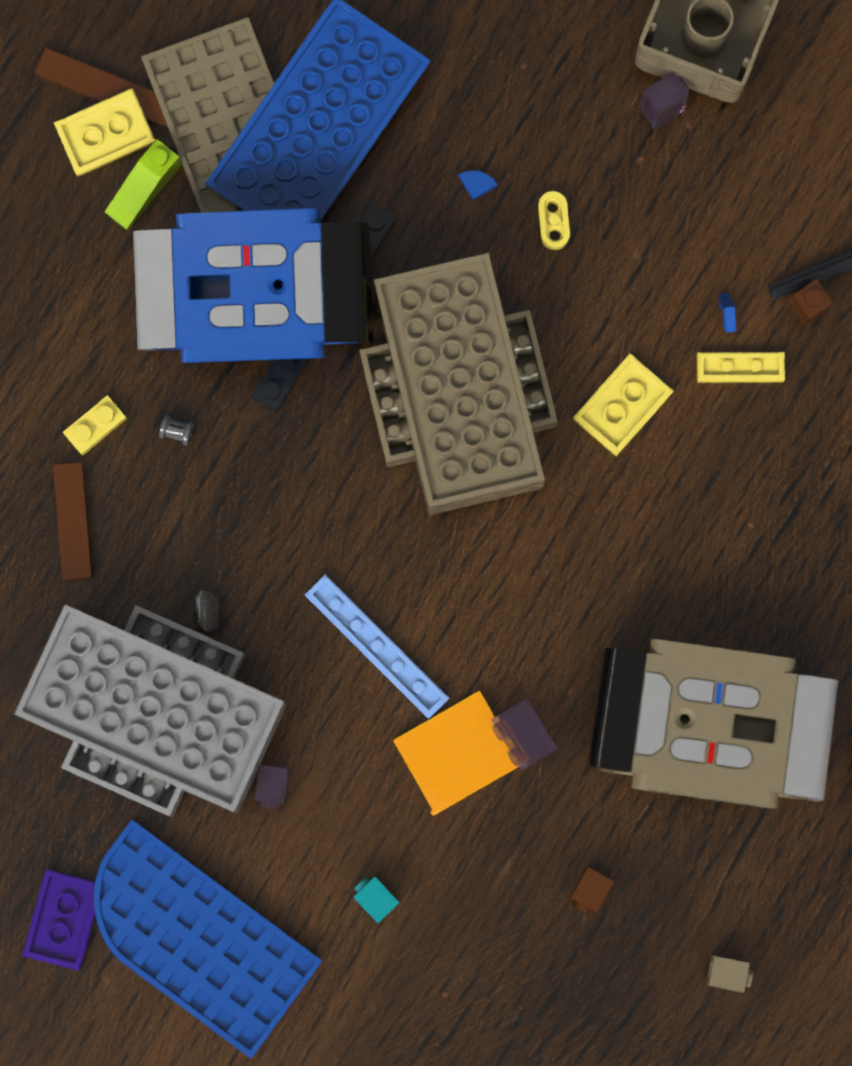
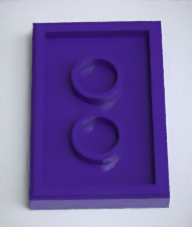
[22,869,96,971]

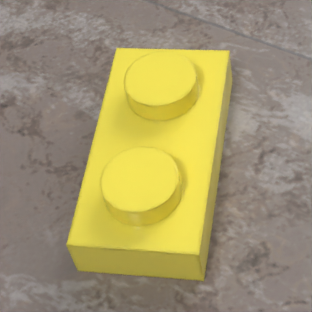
[63,395,127,456]

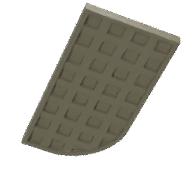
[141,17,274,213]

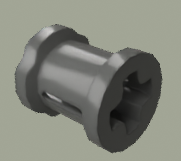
[159,413,195,446]

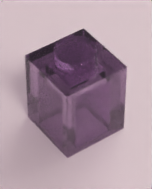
[255,765,290,810]

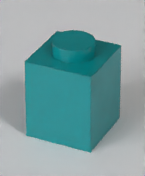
[353,877,400,923]

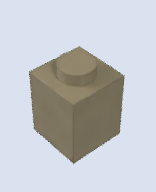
[706,955,753,993]

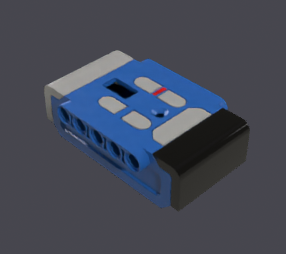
[133,208,373,363]

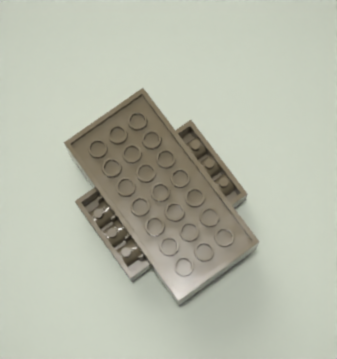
[359,253,558,515]

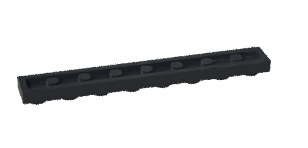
[251,203,396,413]

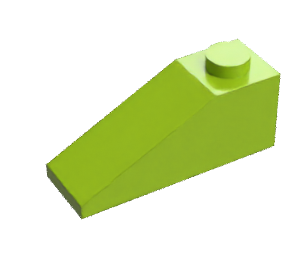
[105,139,182,231]

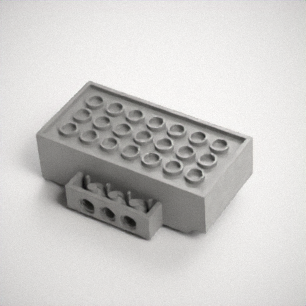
[15,605,287,817]

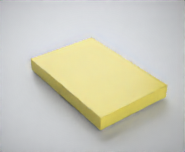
[54,88,156,176]
[573,353,674,457]

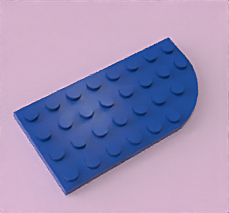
[94,819,323,1059]

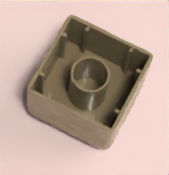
[635,0,779,103]

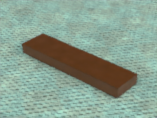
[53,462,93,581]

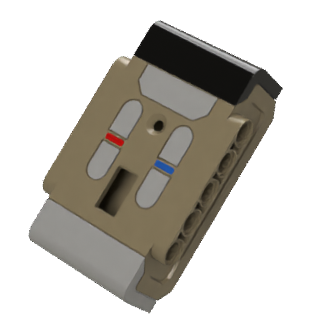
[586,639,839,809]

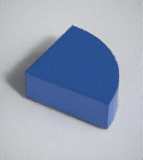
[458,171,498,201]
[718,292,736,333]

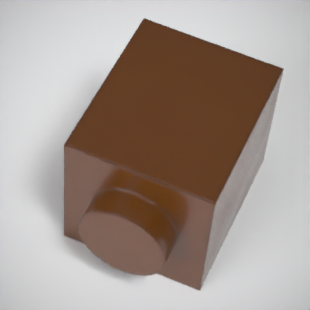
[789,279,833,325]
[570,867,614,915]

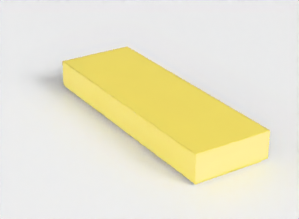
[697,352,785,383]

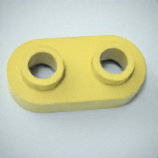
[538,191,570,250]

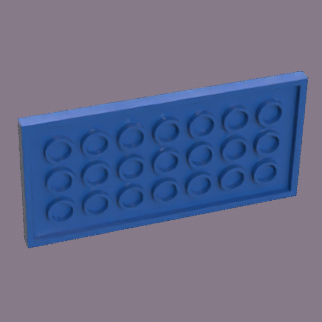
[205,0,431,222]

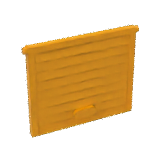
[393,691,524,816]

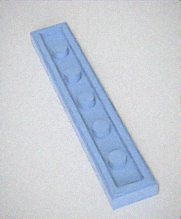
[305,574,450,719]

